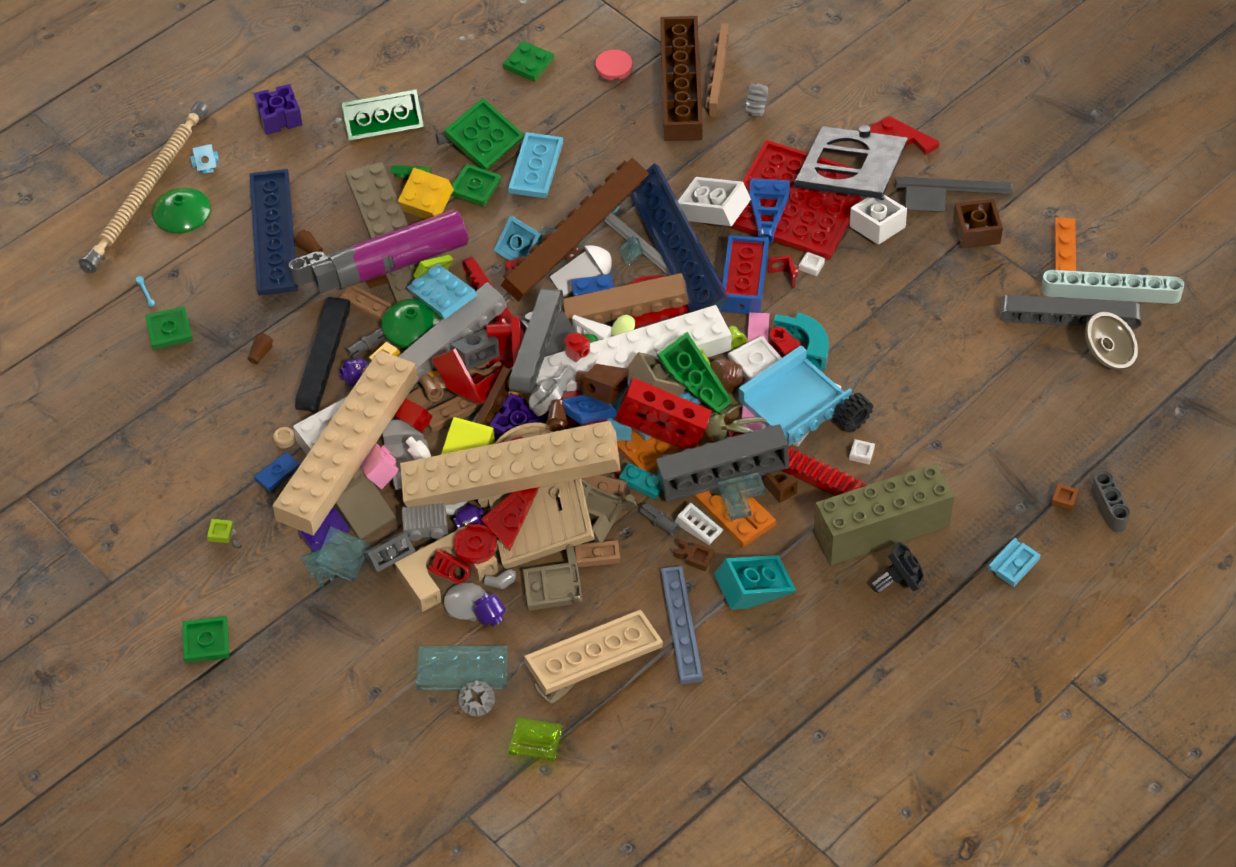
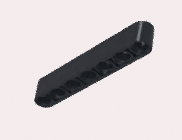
[295,297,350,412]

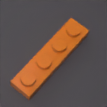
[1054,217,1076,271]

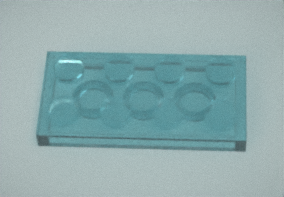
[416,646,508,690]

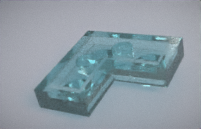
[718,472,765,521]

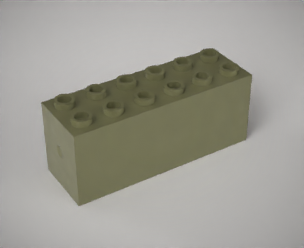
[813,463,954,566]

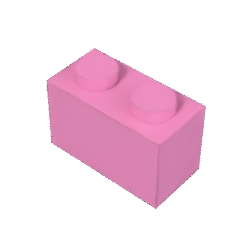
[361,443,399,489]

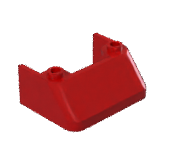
[432,318,513,405]

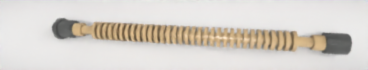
[79,101,209,273]

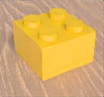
[398,168,454,219]

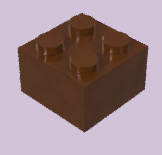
[953,199,1003,248]

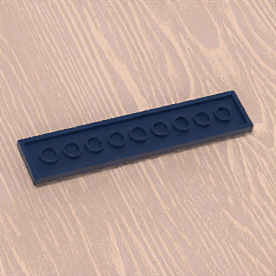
[630,163,730,312]

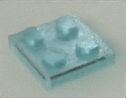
[314,526,370,582]

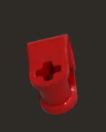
[769,327,801,358]
[427,549,472,583]

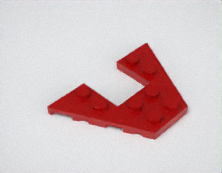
[481,436,540,551]

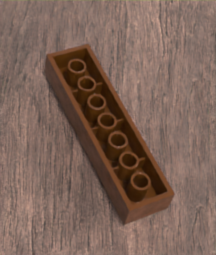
[660,16,703,141]

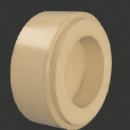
[273,427,295,448]

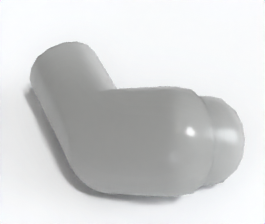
[484,569,516,589]

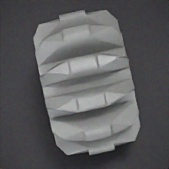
[745,83,768,116]

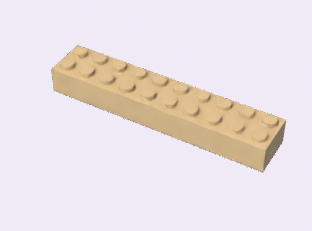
[273,350,418,536]
[400,421,621,508]

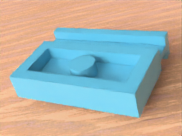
[988,538,1041,587]

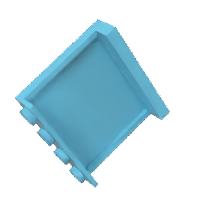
[738,346,852,446]

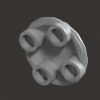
[444,583,486,621]

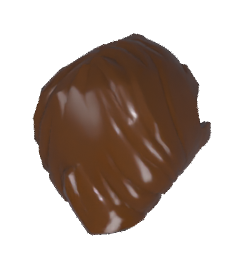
[710,359,743,394]

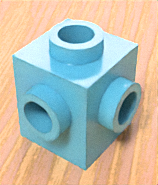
[190,144,219,174]

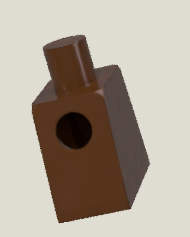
[575,364,629,405]

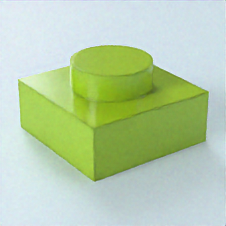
[207,519,234,543]

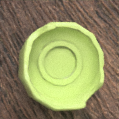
[612,315,635,336]

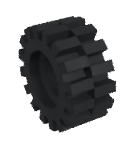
[834,393,873,433]

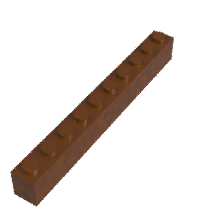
[501,157,650,302]

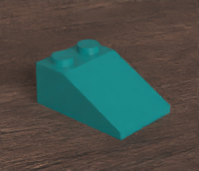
[714,555,796,610]

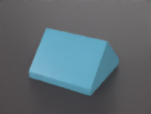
[493,215,543,261]

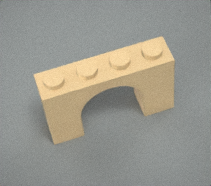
[395,524,498,612]

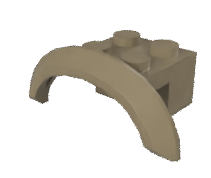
[581,478,636,542]

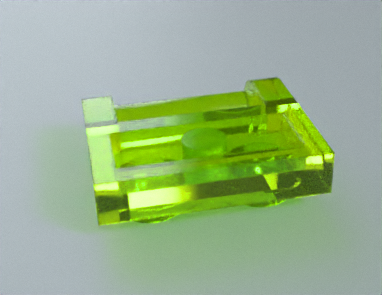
[509,717,563,762]

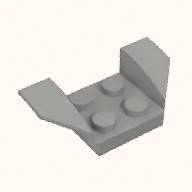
[382,420,430,490]

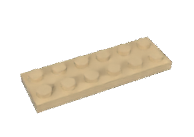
[524,610,663,695]

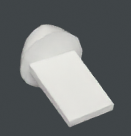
[550,245,612,297]

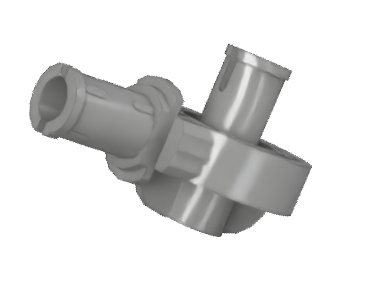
[529,365,577,416]

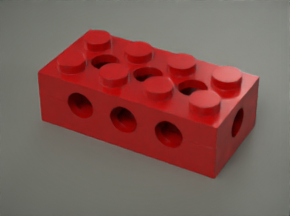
[614,377,712,450]

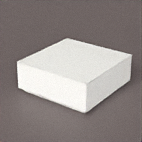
[799,252,825,276]
[849,439,875,465]

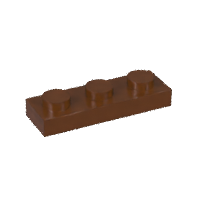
[475,366,512,427]

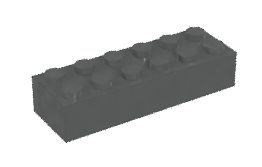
[656,424,789,503]

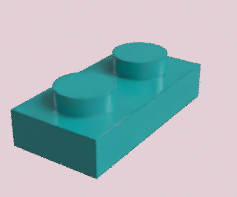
[619,462,662,500]

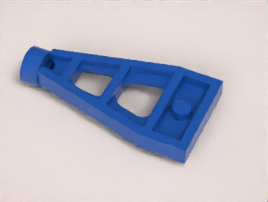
[749,178,790,244]

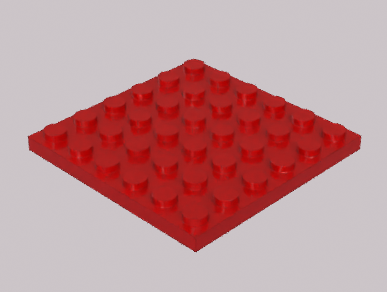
[724,140,864,260]

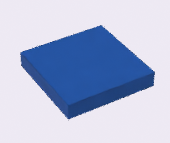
[562,395,617,425]

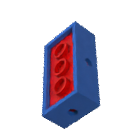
[720,235,769,314]

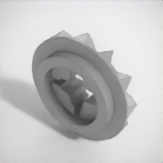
[458,680,495,716]

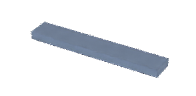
[661,566,703,685]

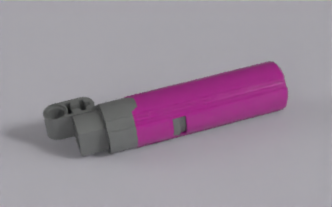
[289,209,469,293]

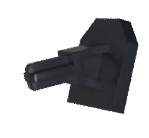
[871,542,924,593]

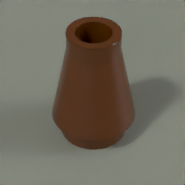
[294,230,323,253]
[247,333,273,364]
[546,399,568,432]

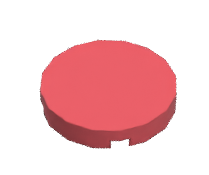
[596,50,632,80]

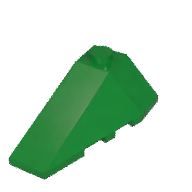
[656,332,733,413]

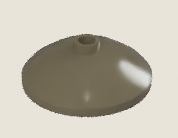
[1085,312,1138,370]

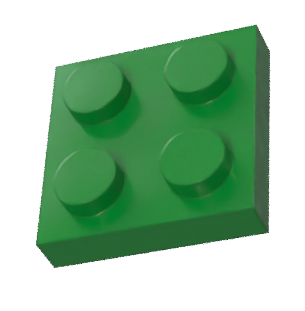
[503,41,554,82]
[451,164,502,207]
[145,306,193,350]
[182,616,230,664]

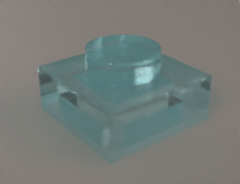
[619,236,643,265]

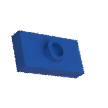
[254,452,300,493]

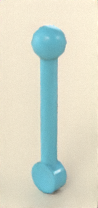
[136,276,155,307]

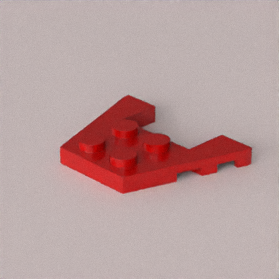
[863,116,940,155]

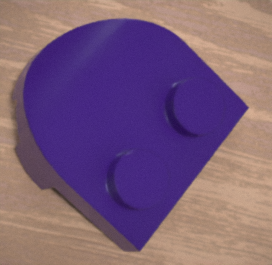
[297,507,350,554]

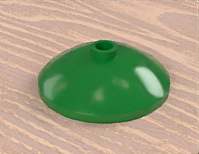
[152,187,211,234]
[381,298,442,348]

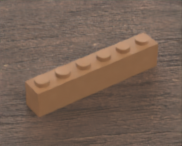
[563,273,689,326]

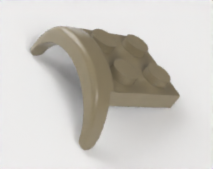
[523,544,582,611]

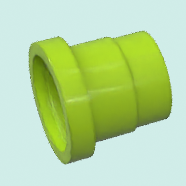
[728,326,747,351]

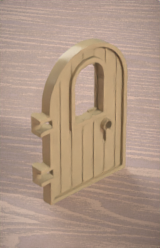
[478,423,595,569]

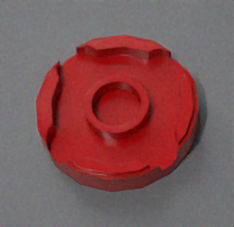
[454,524,497,564]

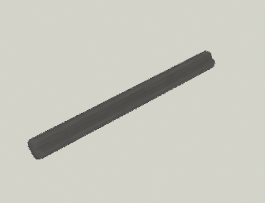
[895,177,1013,194]

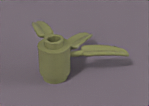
[705,404,767,443]

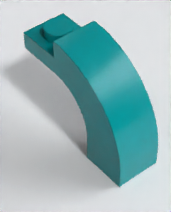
[774,312,829,371]

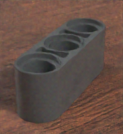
[1091,470,1130,532]

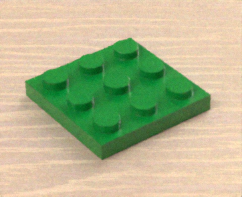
[443,98,525,170]

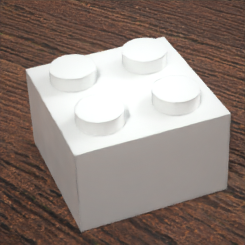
[850,195,907,245]

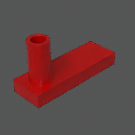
[487,316,521,367]

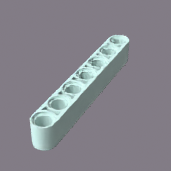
[1041,270,1184,304]

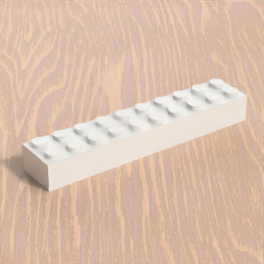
[530,305,732,395]

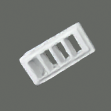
[572,315,612,341]
[675,502,723,545]

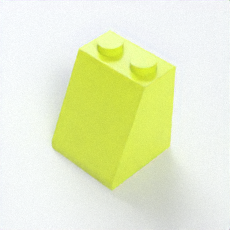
[441,417,495,455]

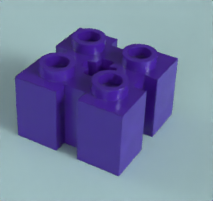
[254,84,303,135]
[490,393,547,440]

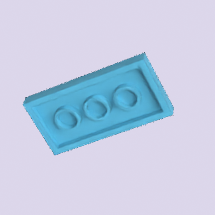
[508,132,563,199]
[407,264,477,319]

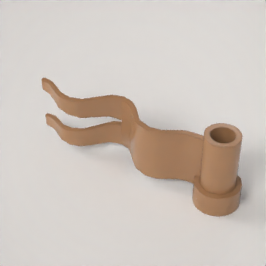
[420,361,501,402]

